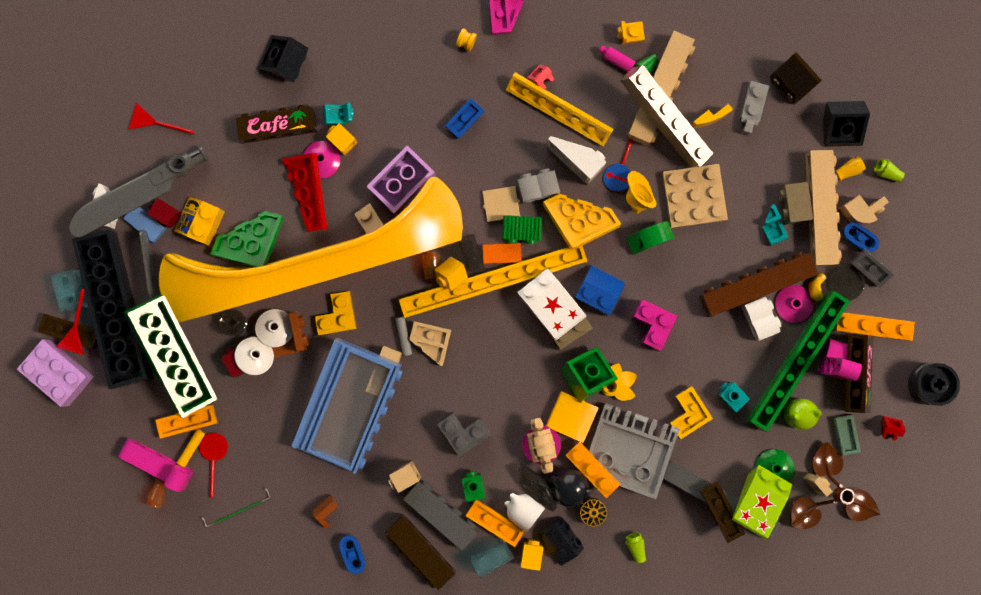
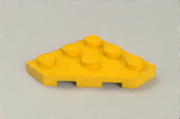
[542,194,621,251]

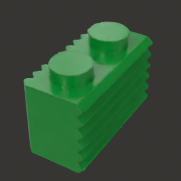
[502,215,542,244]

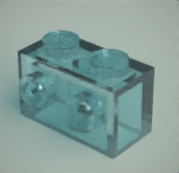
[51,269,89,314]

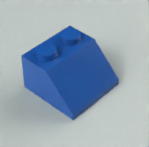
[574,265,625,316]

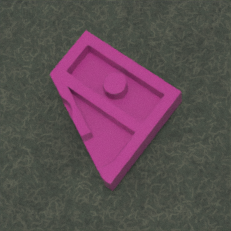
[489,0,524,35]

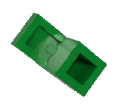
[626,221,675,255]

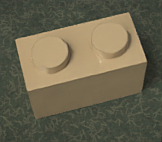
[388,461,422,493]

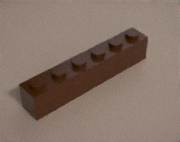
[699,252,818,317]

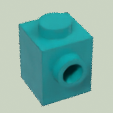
[717,382,750,412]

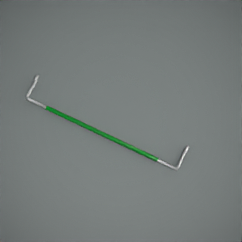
[202,488,271,527]

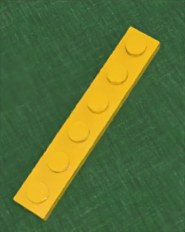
[506,72,614,147]

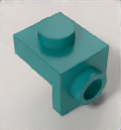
[323,102,354,125]

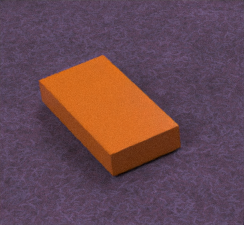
[483,243,522,264]

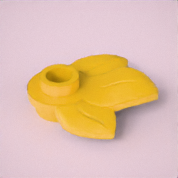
[602,363,637,401]

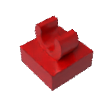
[881,416,906,441]

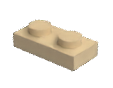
[355,203,384,234]
[803,473,833,497]

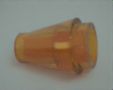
[146,478,166,508]

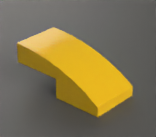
[691,104,733,128]

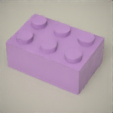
[367,146,436,216]
[17,339,94,407]

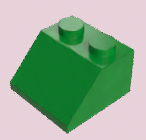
[560,347,618,403]

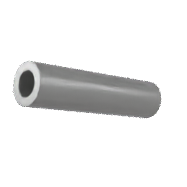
[395,317,412,356]

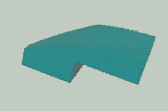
[762,204,789,246]

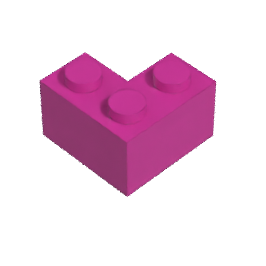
[632,299,678,351]

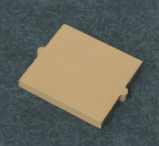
[483,186,520,222]

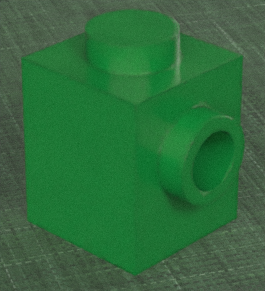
[462,471,485,502]

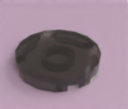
[825,263,865,301]

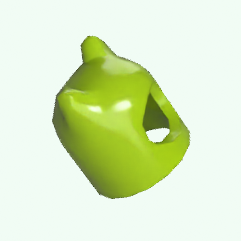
[783,398,822,430]

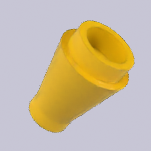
[835,156,866,181]

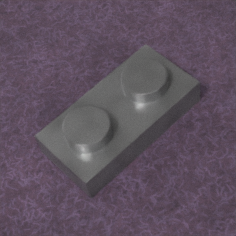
[851,248,894,288]

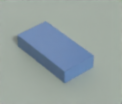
[123,207,167,243]

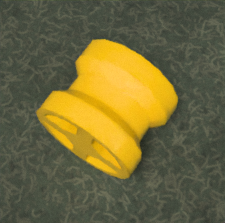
[456,28,477,52]

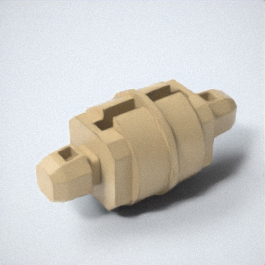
[527,418,557,473]

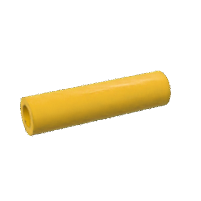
[177,429,205,467]

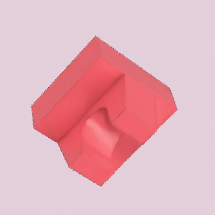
[527,64,554,89]

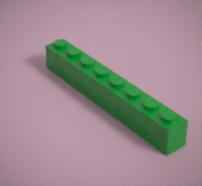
[746,291,851,432]

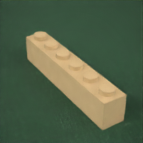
[627,31,695,147]
[805,150,842,267]

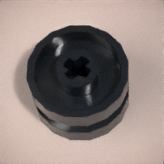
[908,363,960,406]

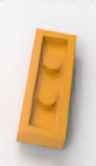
[155,405,218,439]
[566,442,621,498]
[466,500,524,547]

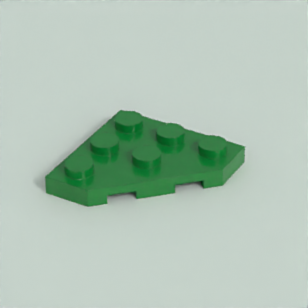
[211,211,284,267]

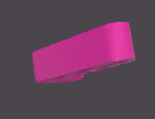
[818,339,862,381]
[118,438,194,492]

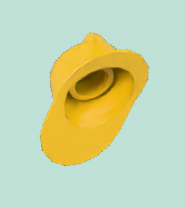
[625,171,657,214]

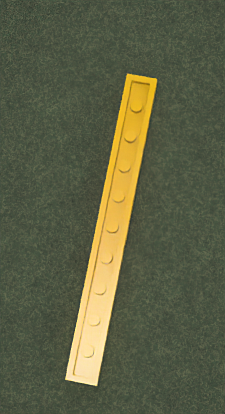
[399,246,587,318]

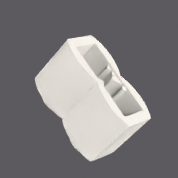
[741,296,781,341]

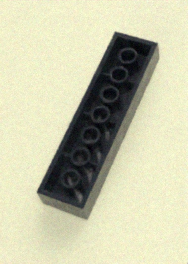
[72,229,153,389]

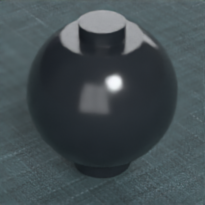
[547,468,592,507]

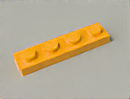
[834,313,915,341]

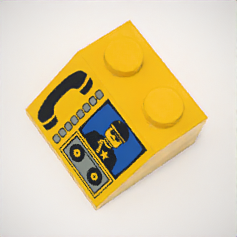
[174,196,225,246]

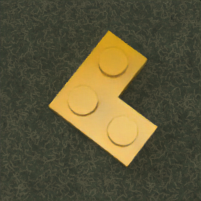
[315,291,357,336]
[669,386,713,439]

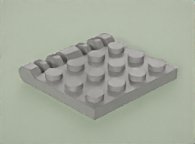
[589,403,680,499]

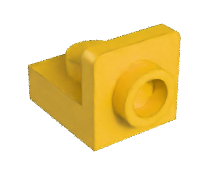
[617,21,645,45]

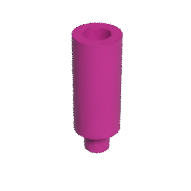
[599,45,636,73]

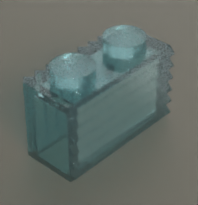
[471,540,514,578]

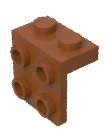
[271,312,309,358]

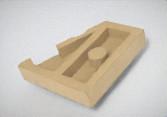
[410,321,452,366]

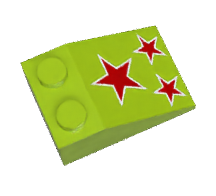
[732,465,792,540]

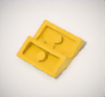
[546,391,598,443]

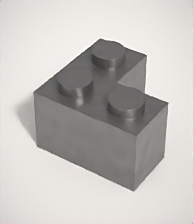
[437,413,491,457]

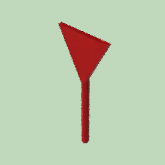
[128,103,194,134]
[56,289,85,355]

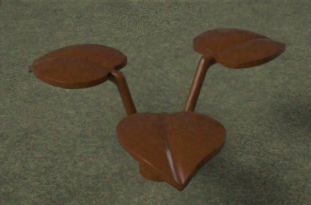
[790,442,880,529]

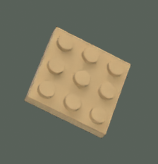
[662,164,728,228]

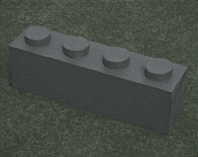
[403,480,478,551]

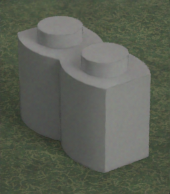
[517,169,560,204]

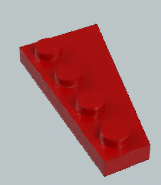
[282,153,327,232]

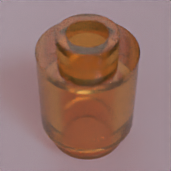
[421,251,441,279]

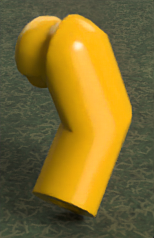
[808,272,827,301]

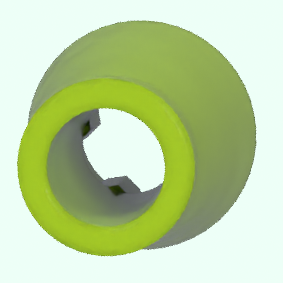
[874,159,905,183]
[625,533,646,564]

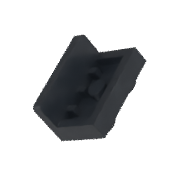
[538,517,584,566]

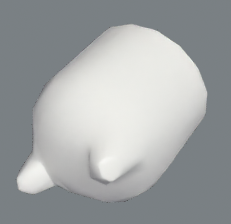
[504,493,545,533]

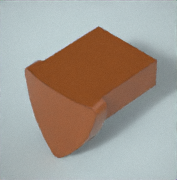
[313,495,338,529]

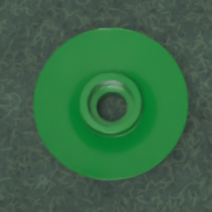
[755,449,794,482]

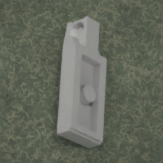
[740,81,769,135]

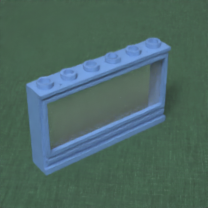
[291,338,403,474]

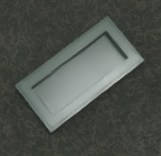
[833,414,861,456]

